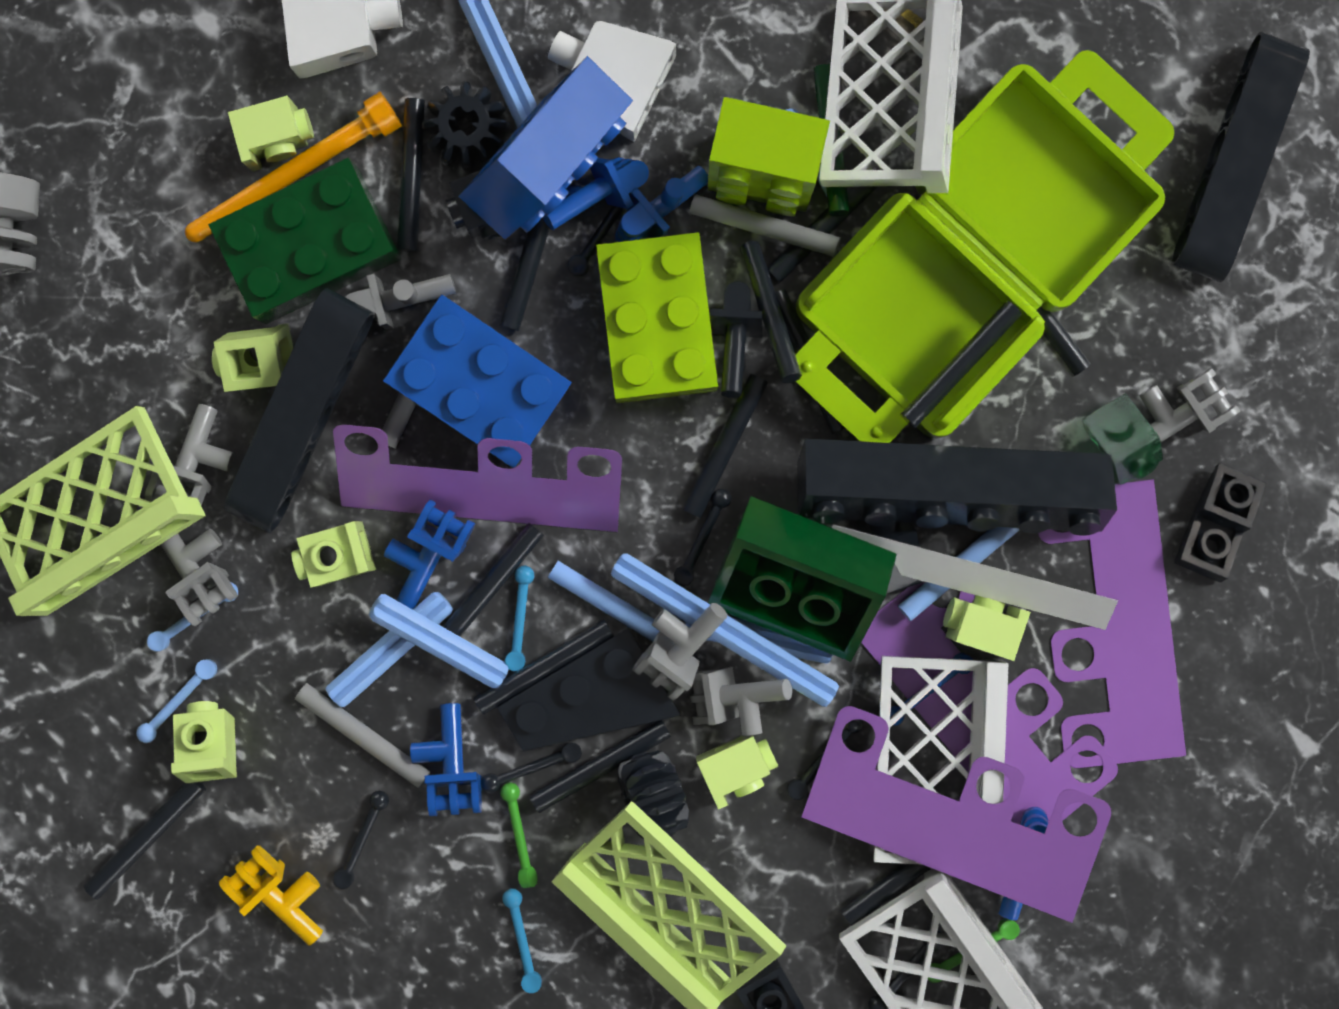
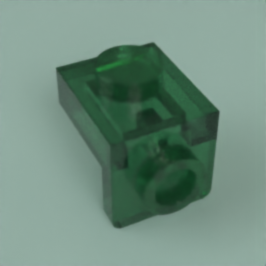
[1082,393,1163,485]

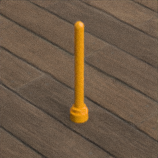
[185,91,402,242]

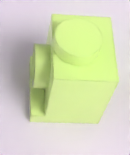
[228,96,314,171]
[212,324,293,392]
[291,521,376,588]
[943,595,1031,661]
[171,701,237,783]
[696,735,779,810]

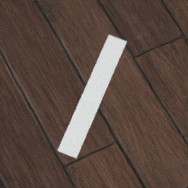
[832,525,1118,630]

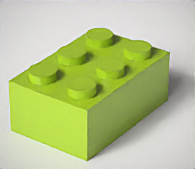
[708,97,830,216]
[596,232,718,403]

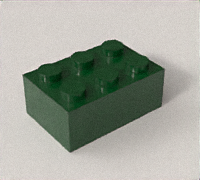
[208,157,402,324]
[708,496,897,662]

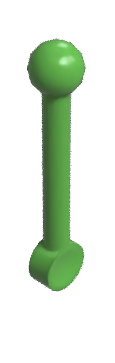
[500,782,537,888]
[928,918,1020,983]

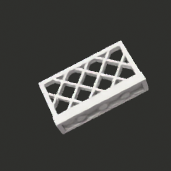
[820,0,963,193]
[873,656,1009,865]
[839,868,1043,1009]

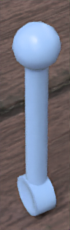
[147,582,238,651]
[136,659,217,743]

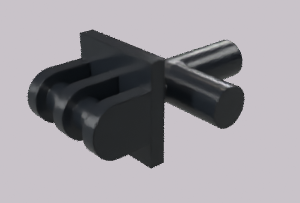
[710,281,763,398]

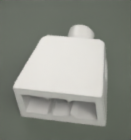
[282,0,403,79]
[548,21,676,142]

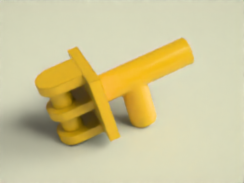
[219,845,323,946]

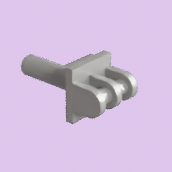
[346,274,456,331]
[1125,368,1240,458]
[145,404,235,506]
[160,528,238,626]
[632,603,727,701]
[689,667,792,736]

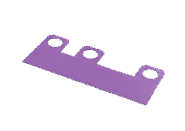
[333,425,622,532]
[1038,479,1186,768]
[861,582,1118,824]
[802,706,1111,923]

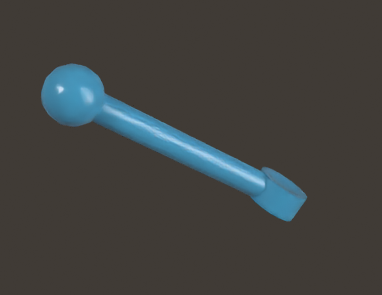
[505,565,534,671]
[502,889,542,993]

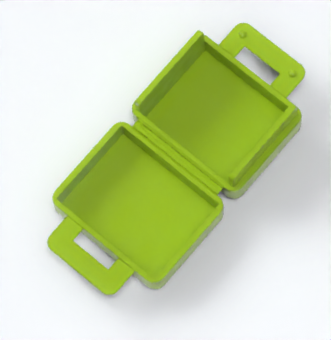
[796,50,1174,443]

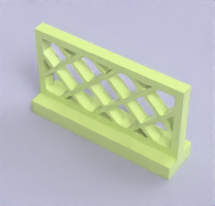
[0,406,206,616]
[551,801,786,1009]

